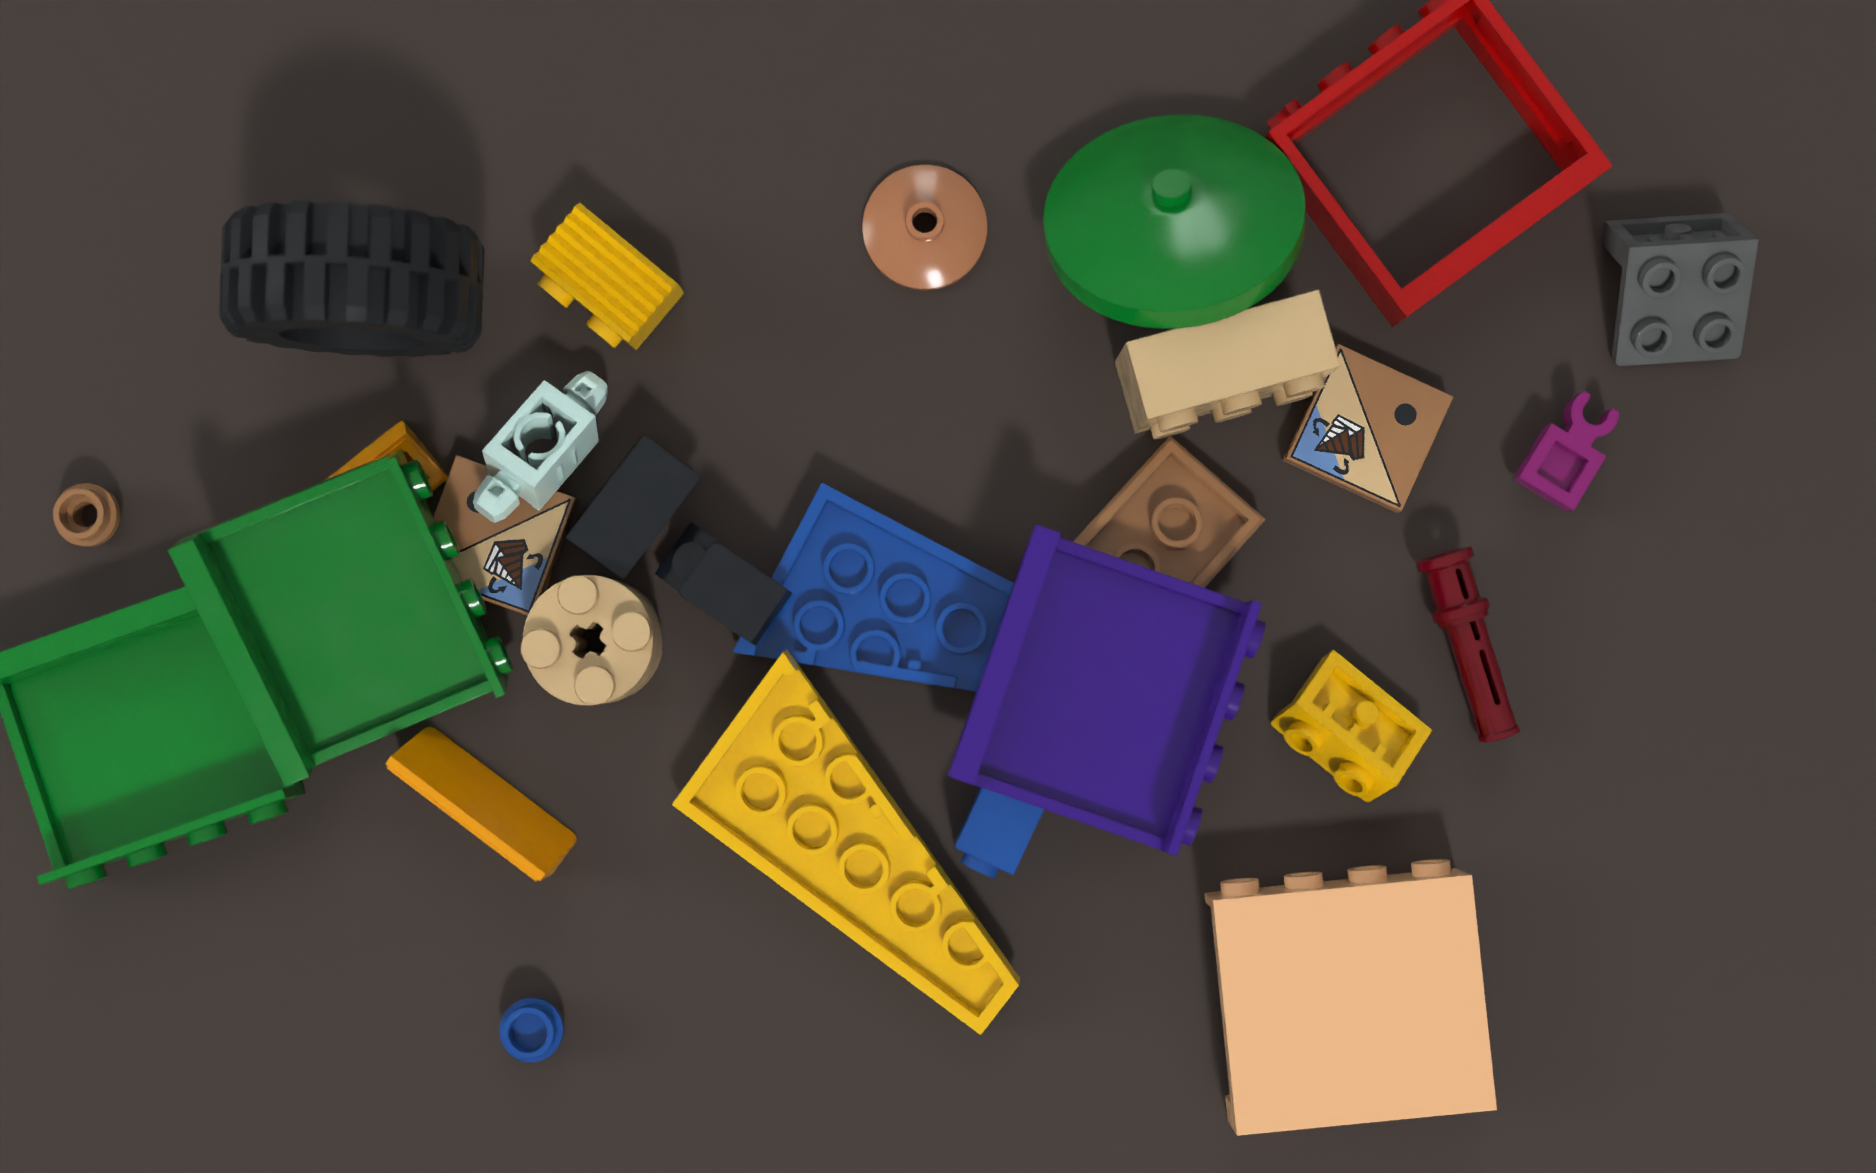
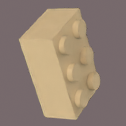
[1115,290,1340,440]

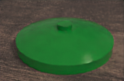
[1043,114,1305,329]

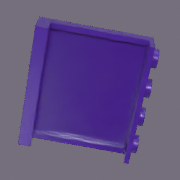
[947,524,1266,856]

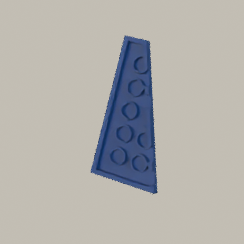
[733,483,1013,692]

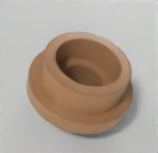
[53,483,121,547]

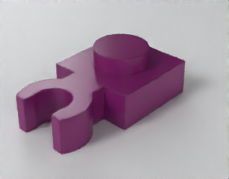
[1512,391,1619,512]

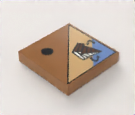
[1282,344,1453,513]
[433,455,579,616]

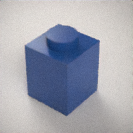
[954,787,1044,878]

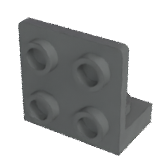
[1602,213,1759,366]

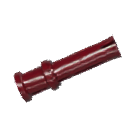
[1415,546,1520,743]

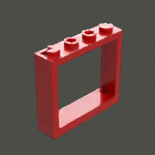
[1265,0,1613,327]

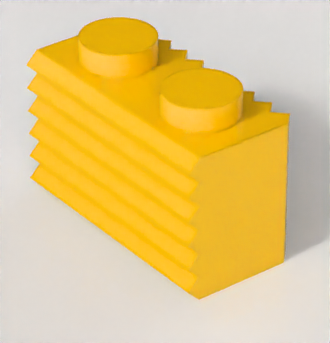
[531,203,684,350]

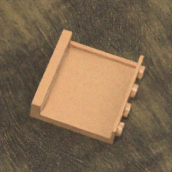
[1205,859,1497,1136]

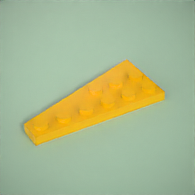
[672,649,1020,1035]

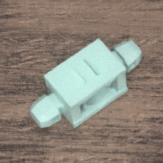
[473,371,608,523]

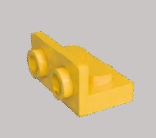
[1271,650,1432,802]

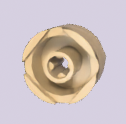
[521,575,663,705]

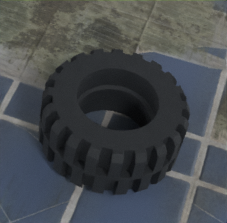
[219,201,484,357]

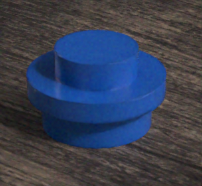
[499,997,565,1063]

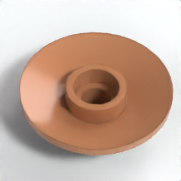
[862,165,987,290]

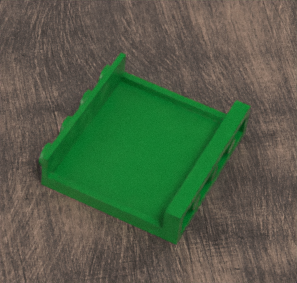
[167,449,513,787]
[0,587,306,890]

